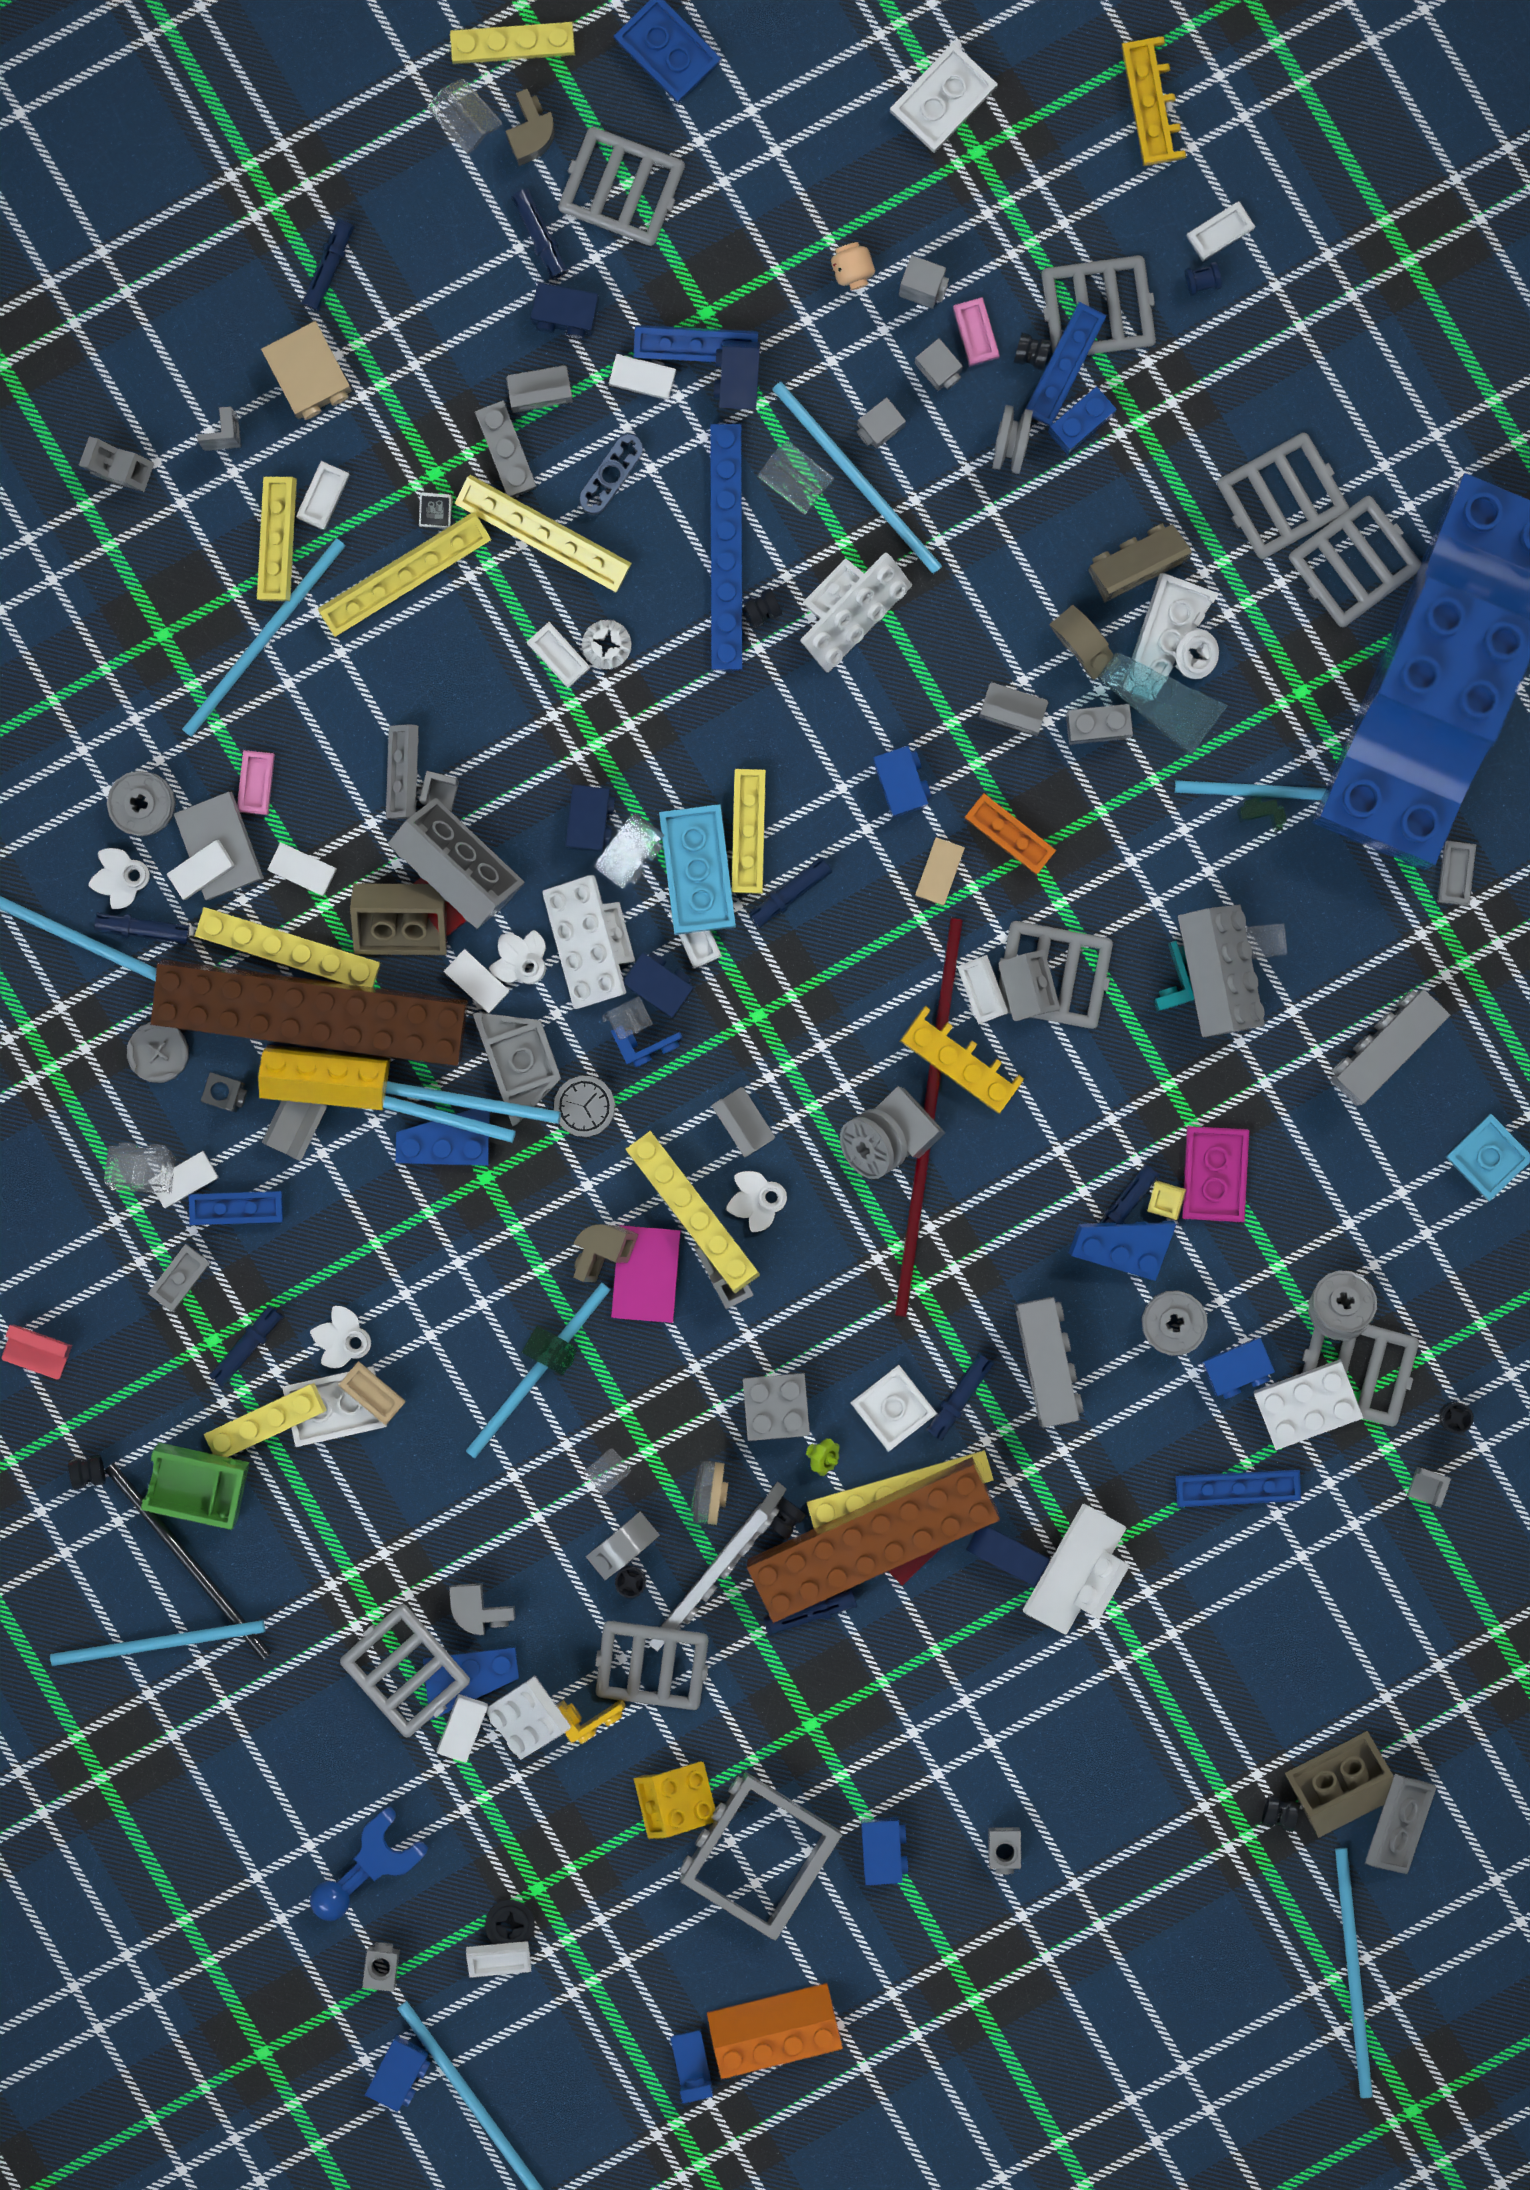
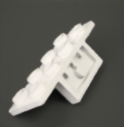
[801,553,912,672]
[543,875,635,1009]
[1023,1504,1130,1634]

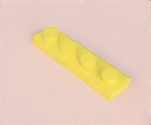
[450,22,575,64]
[257,477,297,601]
[732,769,766,894]
[204,1383,327,1457]

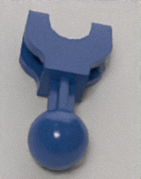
[310,1806,428,1921]

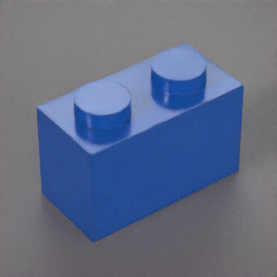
[1048,386,1117,455]
[873,745,932,818]
[1201,1337,1275,1399]
[861,1817,908,1885]
[365,2035,431,2112]

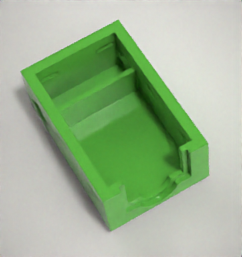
[141,1442,250,1530]

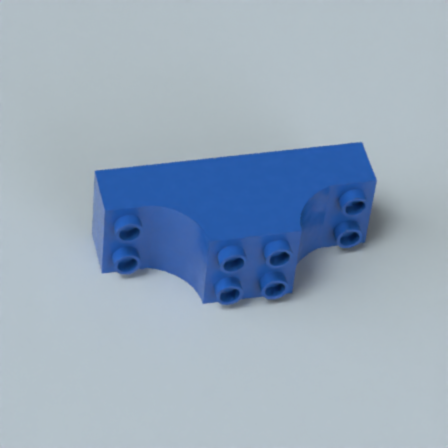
[1312,473,1530,870]

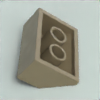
[1088,523,1192,602]
[350,883,447,955]
[1285,1731,1394,1838]

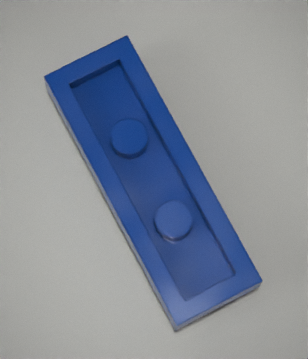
[189,1191,284,1225]

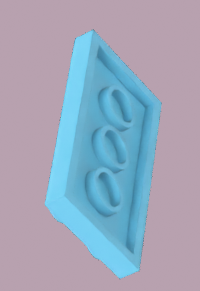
[659,804,736,935]

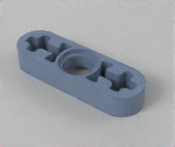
[580,435,643,515]

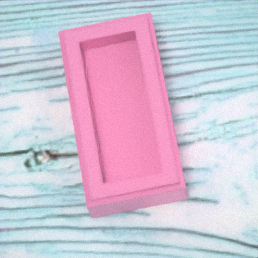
[953,297,999,366]
[237,750,275,815]

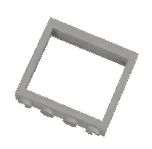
[679,1772,842,1941]

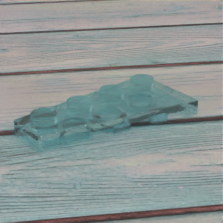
[1097,653,1228,754]

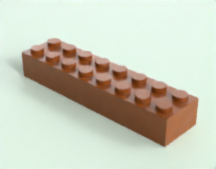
[747,1457,1000,1623]

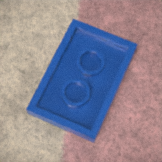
[613,0,722,104]

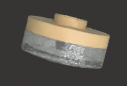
[692,1460,728,1525]

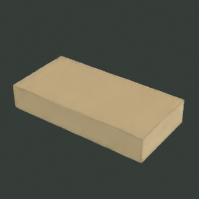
[915,837,965,906]
[338,1361,406,1425]

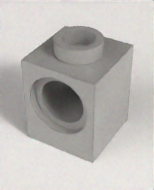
[915,338,963,391]
[857,398,906,449]
[988,1827,1021,1874]
[362,1942,400,1992]

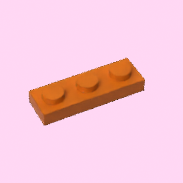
[964,793,1056,875]

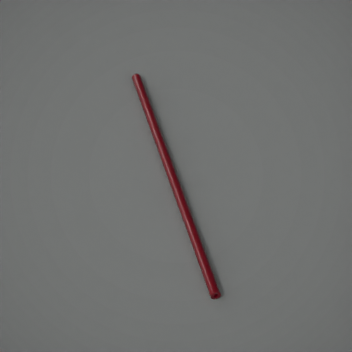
[895,918,963,1317]

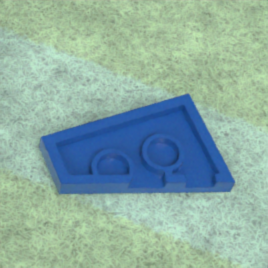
[395,1109,490,1166]
[1068,1220,1176,1281]
[423,1647,519,1720]

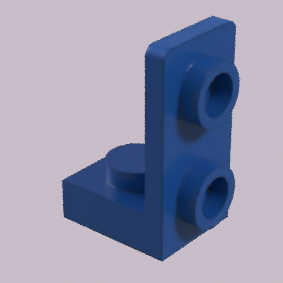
[611,1026,683,1068]
[671,2030,713,2104]

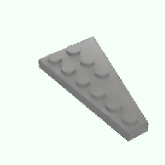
[648,1481,787,1652]

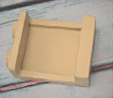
[261,321,352,420]

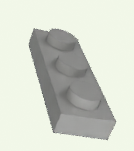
[475,401,537,497]
[386,724,418,819]

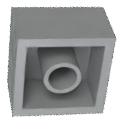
[743,1373,810,1441]

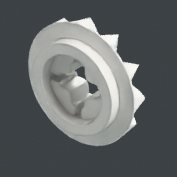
[582,620,631,669]
[1172,629,1219,679]

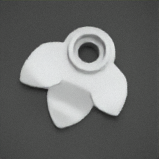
[88,848,150,909]
[489,930,546,984]
[726,1171,787,1232]
[310,1306,371,1368]

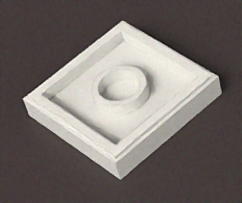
[850,1365,937,1452]

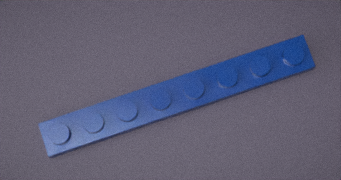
[710,424,742,671]

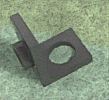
[201,1072,248,1112]

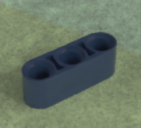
[966,1526,1051,1587]

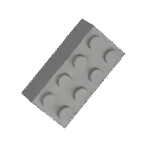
[387,798,525,929]
[1178,905,1265,1037]
[1330,989,1450,1106]
[1014,1297,1084,1428]

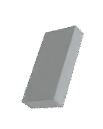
[1437,841,1476,906]

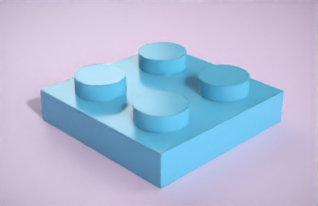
[1445,1114,1530,1201]

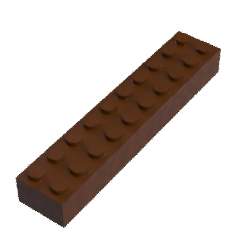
[150,960,468,1066]

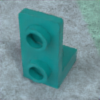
[1153,941,1195,1012]

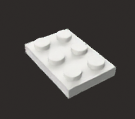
[890,42,998,153]
[1253,1359,1363,1450]
[282,1366,387,1447]
[486,1676,571,1760]

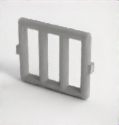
[558,127,685,246]
[1041,255,1156,355]
[1217,433,1349,559]
[1289,496,1421,627]
[998,921,1113,1029]
[1302,1325,1419,1427]
[340,1604,470,1738]
[595,1621,709,1710]

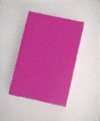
[1182,1126,1249,1222]
[611,1225,681,1323]

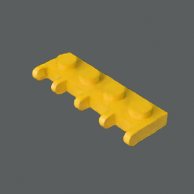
[1121,37,1186,166]
[900,1006,1024,1113]

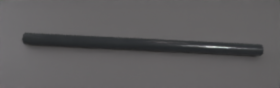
[104,1463,272,1661]

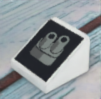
[419,493,452,528]

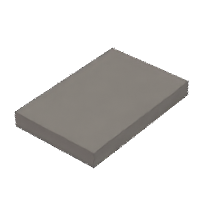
[174,792,264,900]
[1365,1774,1436,1874]

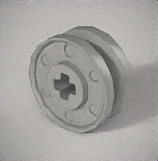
[992,405,1033,474]
[107,771,176,836]
[840,1109,907,1179]
[1308,1270,1377,1341]
[1142,1290,1208,1356]

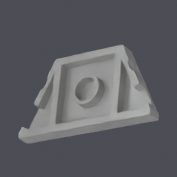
[473,1012,561,1126]

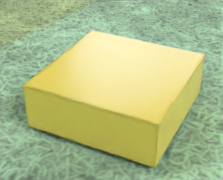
[1147,1181,1186,1220]

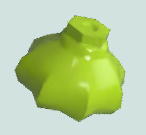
[806,1438,840,1476]

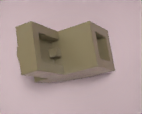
[506,89,555,166]
[1049,605,1117,680]
[573,1225,639,1282]

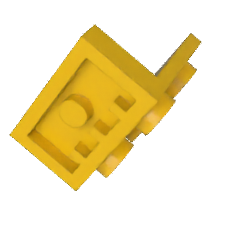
[556,1700,625,1744]
[633,1762,715,1839]

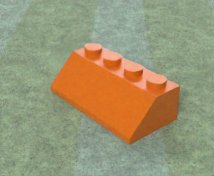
[707,1983,843,2079]

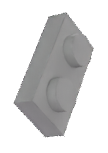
[148,1244,211,1312]

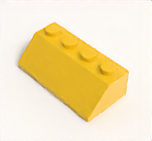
[258,1045,391,1110]

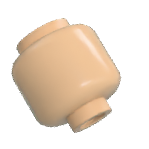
[831,242,875,290]

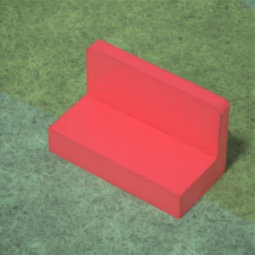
[2,1325,72,1379]

